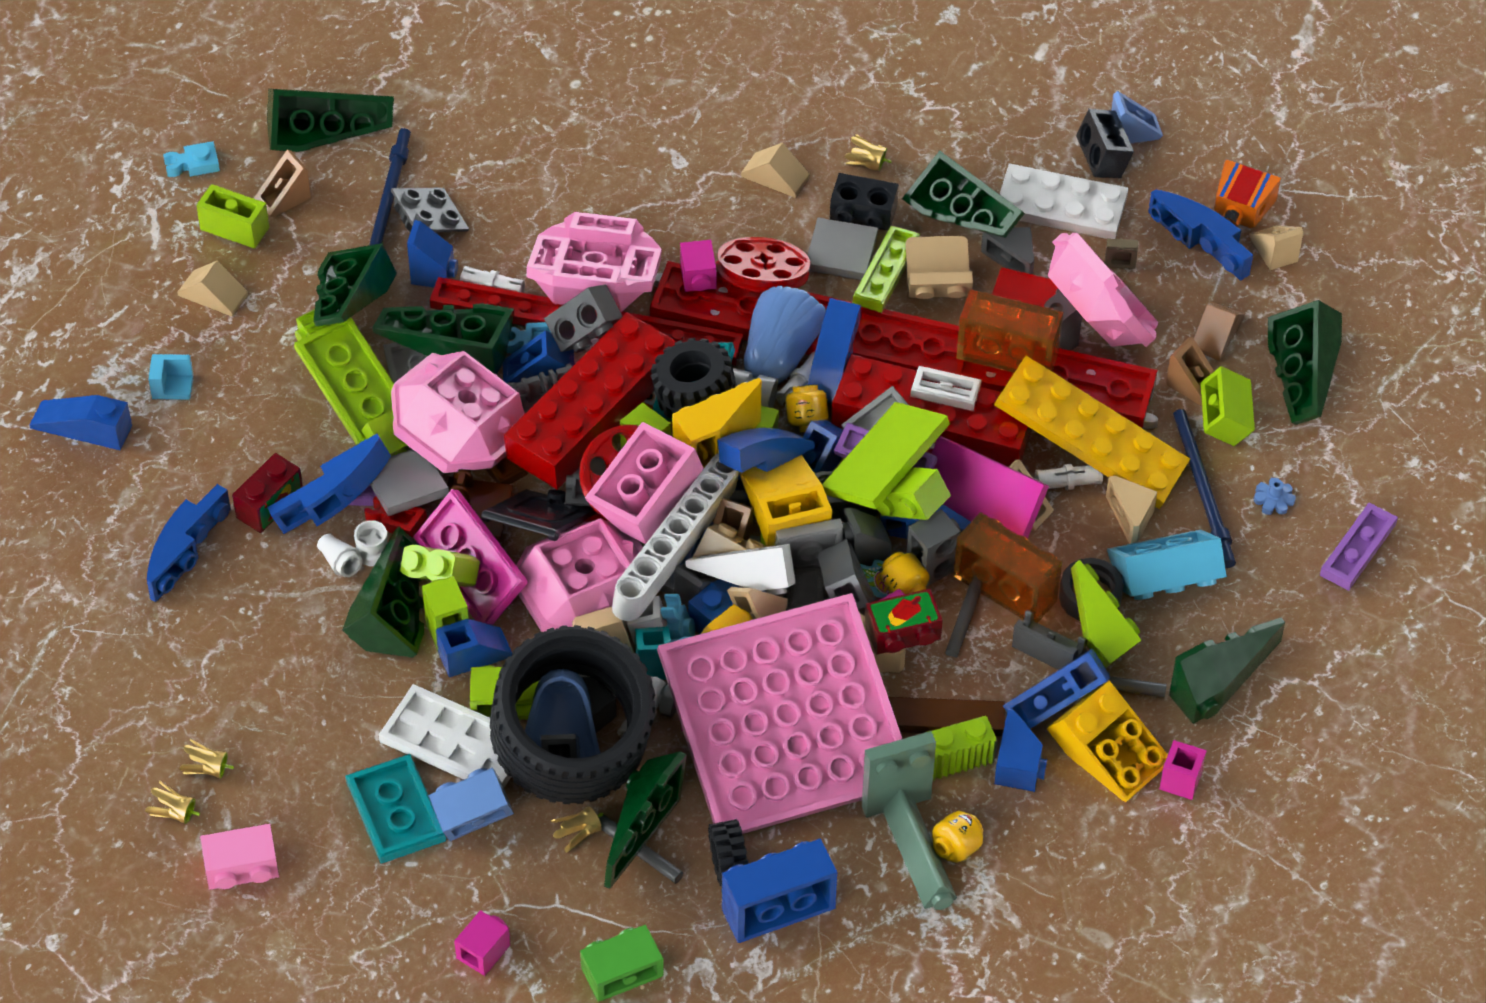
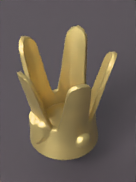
[845,134,892,171]
[179,739,234,779]
[145,781,200,824]
[551,806,603,853]

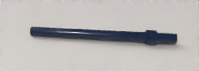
[369,128,411,245]
[1173,409,1236,568]

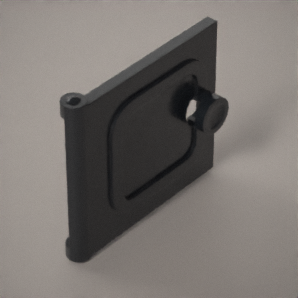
[481,489,596,541]

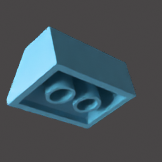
[1107,529,1227,600]

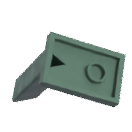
[862,731,957,910]

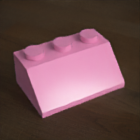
[585,422,704,544]

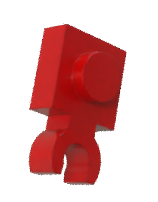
[364,496,427,538]

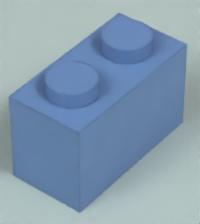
[429,767,514,841]

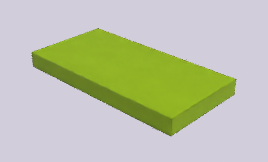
[294,317,394,445]
[822,402,950,509]

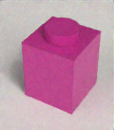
[680,240,716,292]
[1159,740,1207,800]
[454,910,510,976]

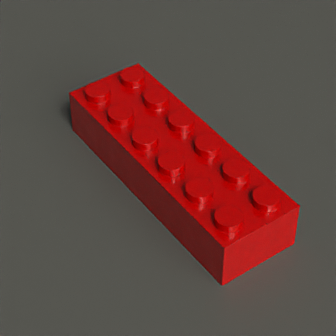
[504,312,677,490]
[832,354,1032,467]

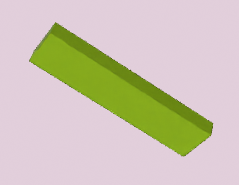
[852,226,920,313]

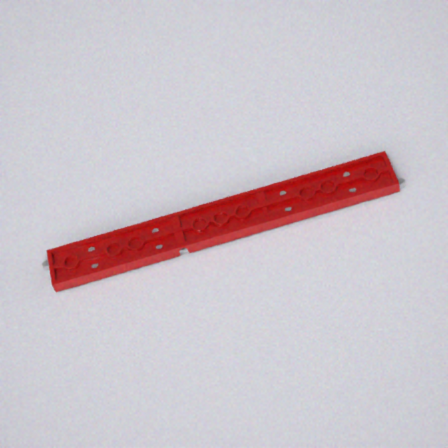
[650,261,1158,429]

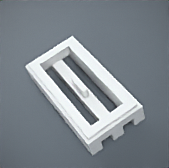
[910,366,982,411]

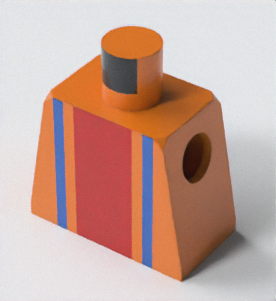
[1214,159,1281,228]

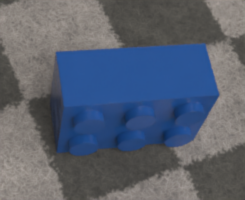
[722,838,837,944]

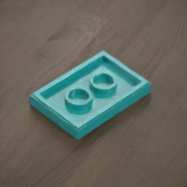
[345,754,446,864]

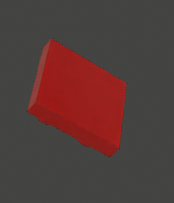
[984,267,1058,334]

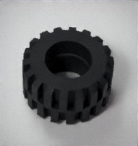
[651,338,737,418]

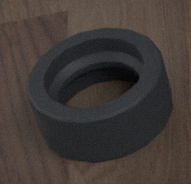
[1059,558,1124,621]

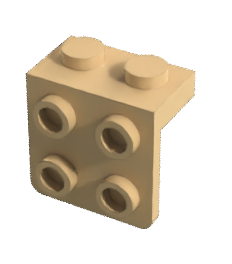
[905,236,973,299]

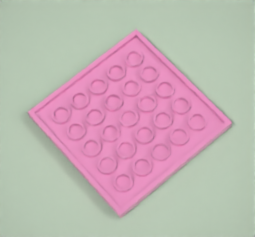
[657,593,902,834]

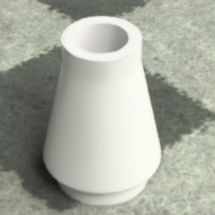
[317,534,363,577]

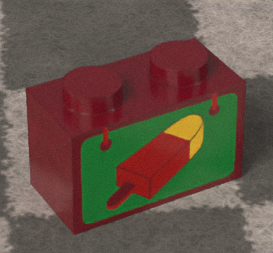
[232,453,303,533]
[864,589,943,655]

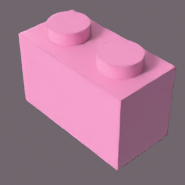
[200,824,279,890]

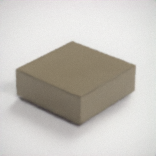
[1104,238,1138,269]

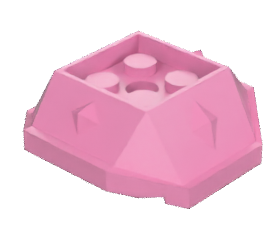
[527,212,662,312]
[1048,233,1158,347]
[391,351,525,473]
[516,518,643,632]

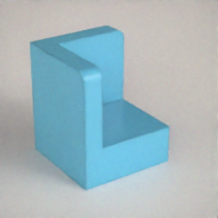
[148,354,194,400]

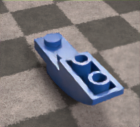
[1148,189,1253,281]
[267,434,391,534]
[147,484,231,602]

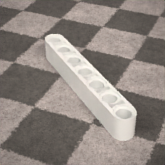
[612,453,739,621]

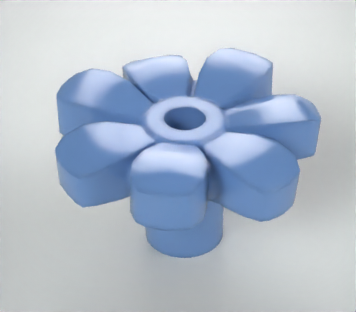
[1254,478,1296,515]

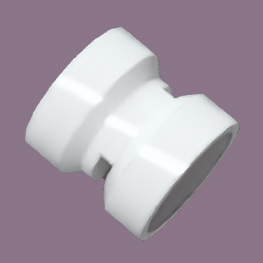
[354,520,388,566]

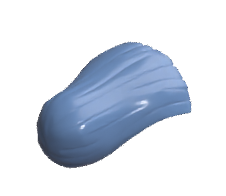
[744,286,826,385]
[525,669,600,758]

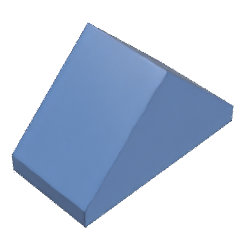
[1111,91,1163,143]

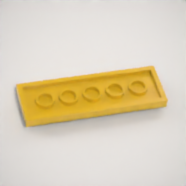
[994,356,1190,509]

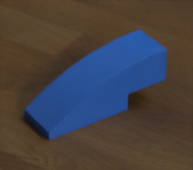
[808,298,861,404]
[717,428,815,473]

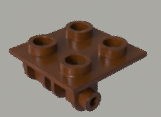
[444,469,513,539]

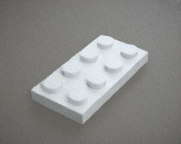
[1000,163,1128,239]
[379,684,511,788]

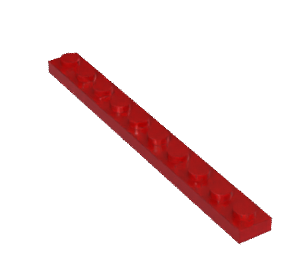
[429,277,743,366]

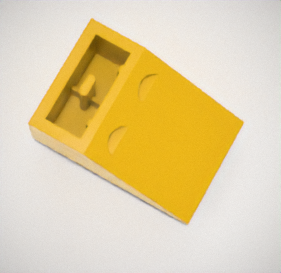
[672,378,762,476]
[739,455,832,547]
[1046,680,1168,802]

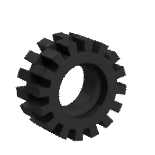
[708,819,749,887]

